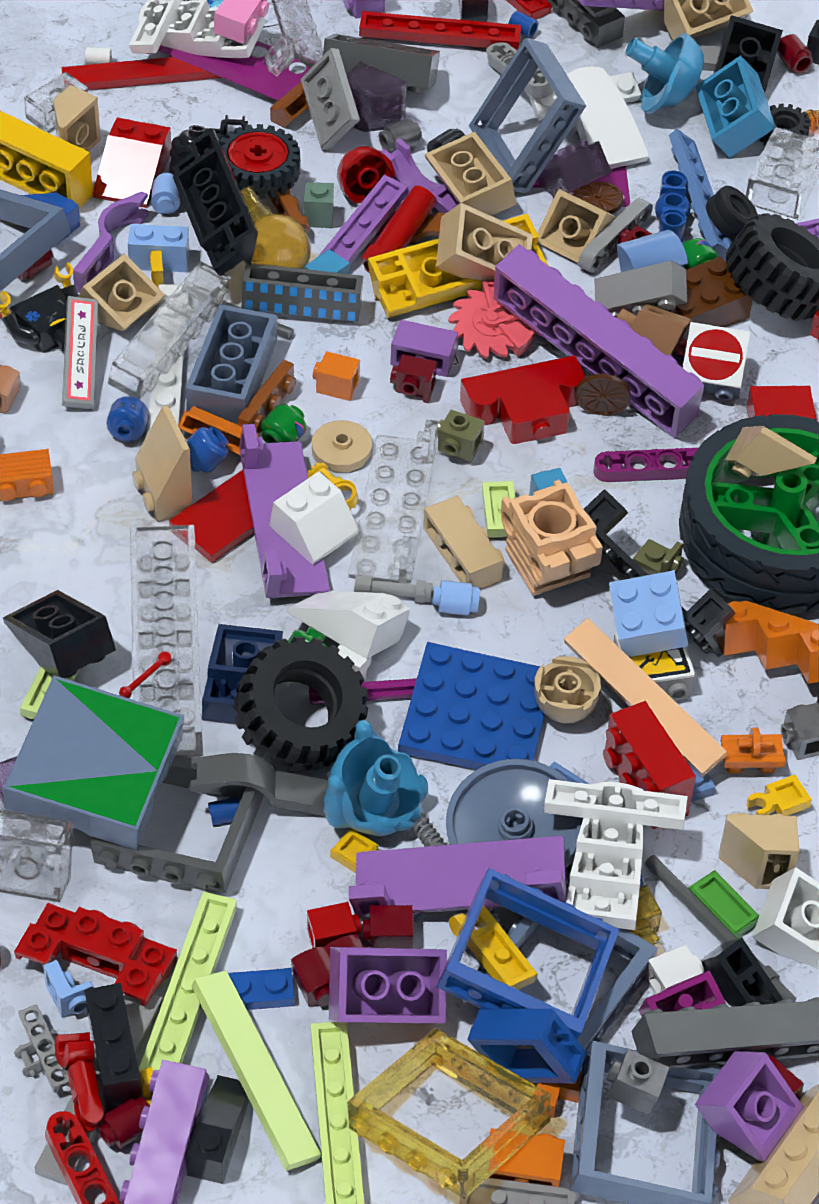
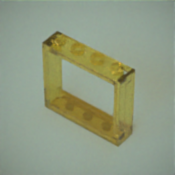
[347,1028,551,1199]

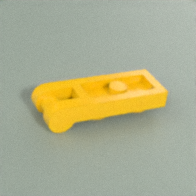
[449,905,538,990]

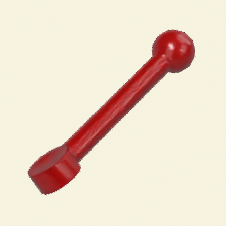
[119,651,172,698]

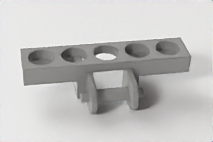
[14,1004,70,1093]

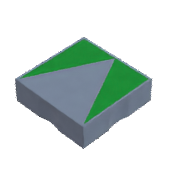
[3,675,184,850]

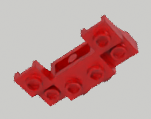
[14,903,177,1006]

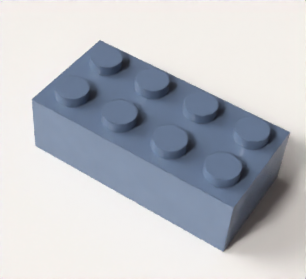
[185,304,277,423]

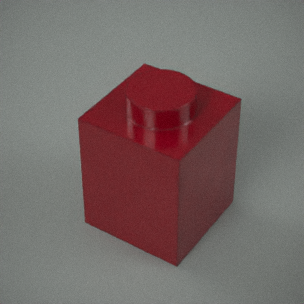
[363,905,413,948]

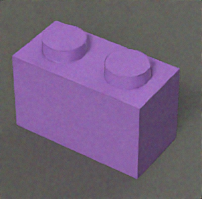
[390,320,458,377]

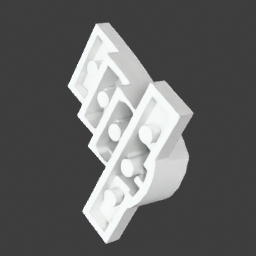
[129,0,265,58]
[529,66,649,172]
[544,779,687,930]

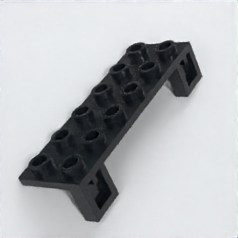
[583,489,736,658]

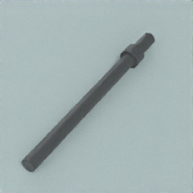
[645,855,796,1002]

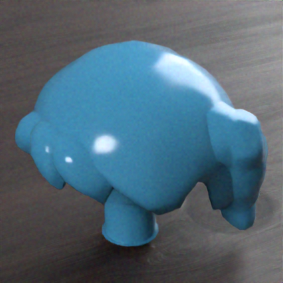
[323,720,429,836]

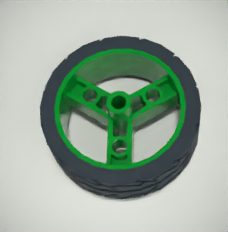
[679,414,819,613]

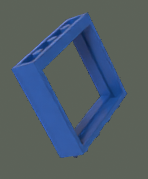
[436,868,620,1039]

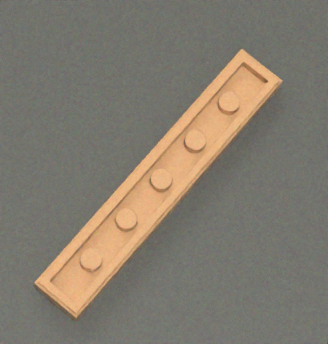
[564,618,727,778]

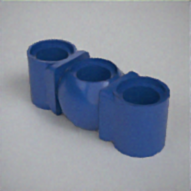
[654,170,691,243]

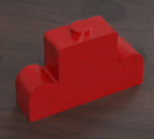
[460,355,585,444]

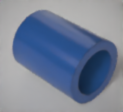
[508,11,539,38]
[208,796,240,826]

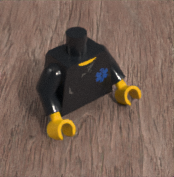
[0,262,79,352]

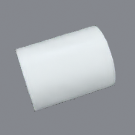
[85,47,112,65]

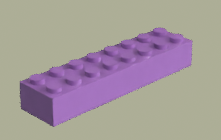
[493,244,704,438]

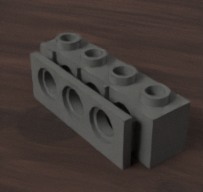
[547,0,625,48]

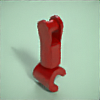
[54,1032,103,1133]

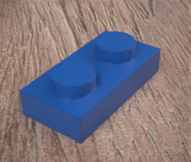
[228,968,295,1010]

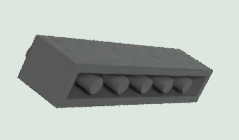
[631,997,819,1069]

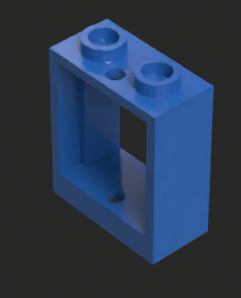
[467,1009,587,1083]

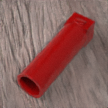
[362,185,437,273]

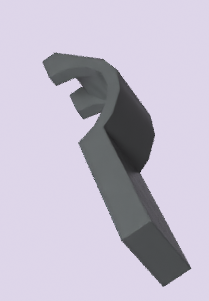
[188,753,328,816]

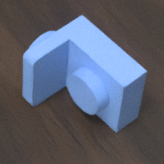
[43,960,94,1018]

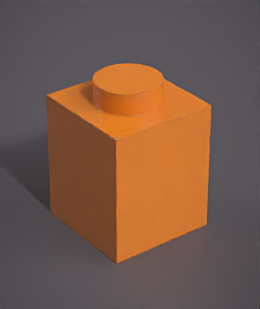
[312,351,360,401]

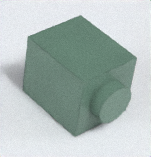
[304,182,334,228]

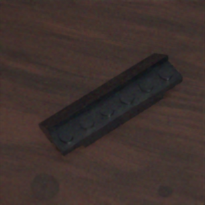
[172,128,258,276]

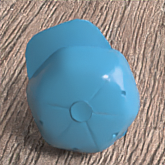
[625,33,704,114]

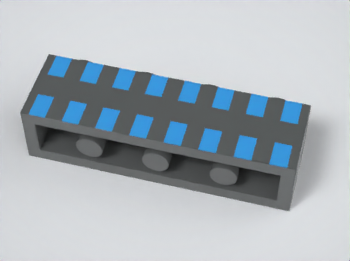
[241,263,363,322]

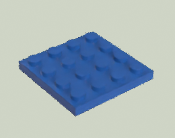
[398,642,544,770]

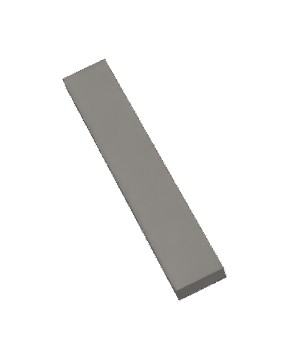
[34,994,163,1186]

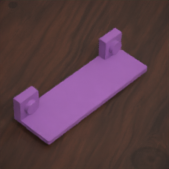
[239,424,330,598]
[349,836,567,918]

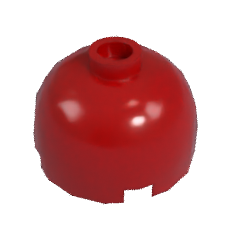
[337,146,395,204]

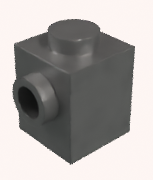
[780,702,819,760]
[606,1049,670,1115]

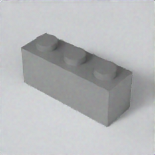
[594,260,687,318]

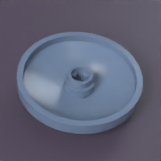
[446,759,583,868]

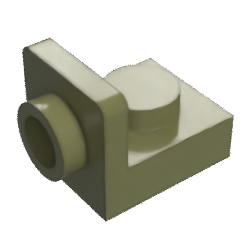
[633,539,684,575]

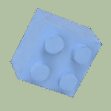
[609,570,689,657]

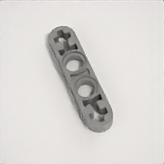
[486,42,554,98]
[578,198,653,273]

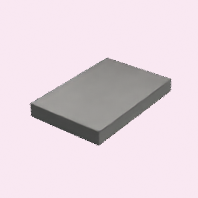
[301,48,360,150]

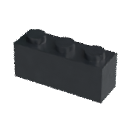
[84,983,142,1107]

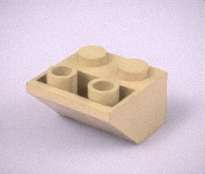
[718,813,800,889]

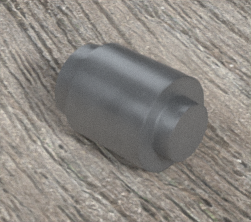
[378,119,422,152]

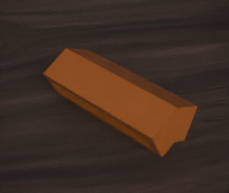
[270,82,309,128]

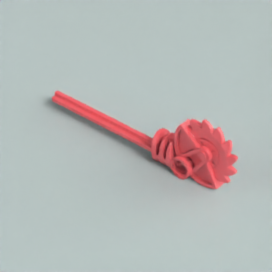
[448,280,687,359]

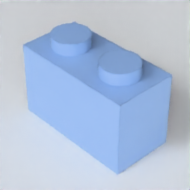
[127,224,190,272]

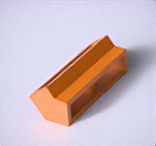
[178,406,259,455]

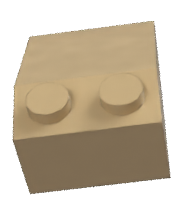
[436,203,533,281]
[132,405,192,522]

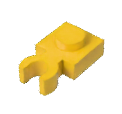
[746,774,812,816]

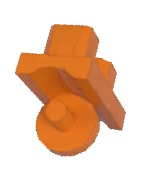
[720,727,786,773]

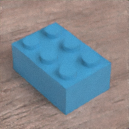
[695,55,776,158]

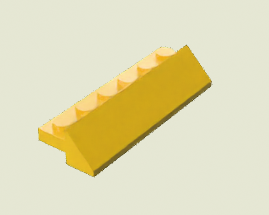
[368,213,548,318]

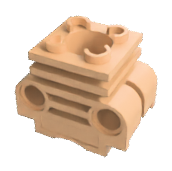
[501,480,603,596]

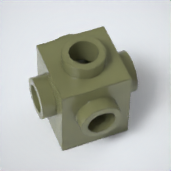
[435,410,485,462]

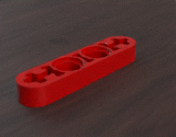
[45,1111,120,1204]

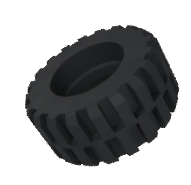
[726,213,819,321]
[233,636,369,772]

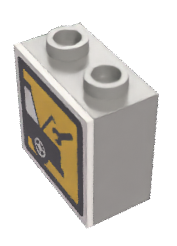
[614,633,695,700]

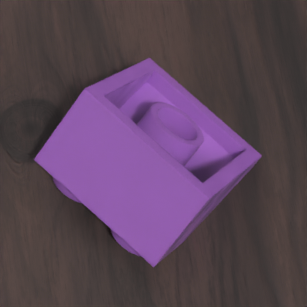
[695,1051,803,1161]

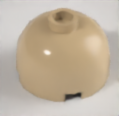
[534,656,601,723]

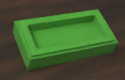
[688,870,759,938]

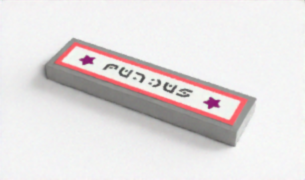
[62,296,98,410]

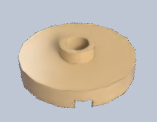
[312,420,372,472]

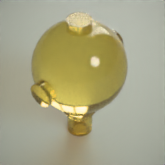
[241,187,311,269]

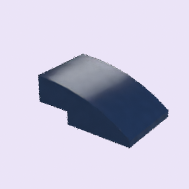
[202,624,283,724]

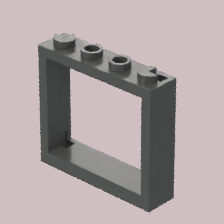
[90,755,264,893]

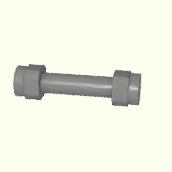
[354,575,433,603]

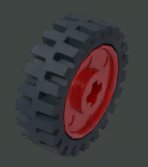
[220,124,301,200]

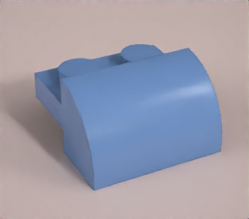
[616,230,688,272]

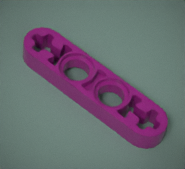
[593,448,698,482]

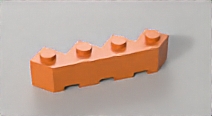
[714,601,819,684]

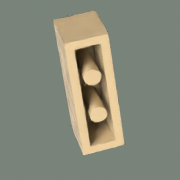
[423,495,505,589]

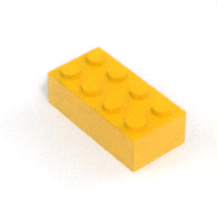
[0,111,93,209]

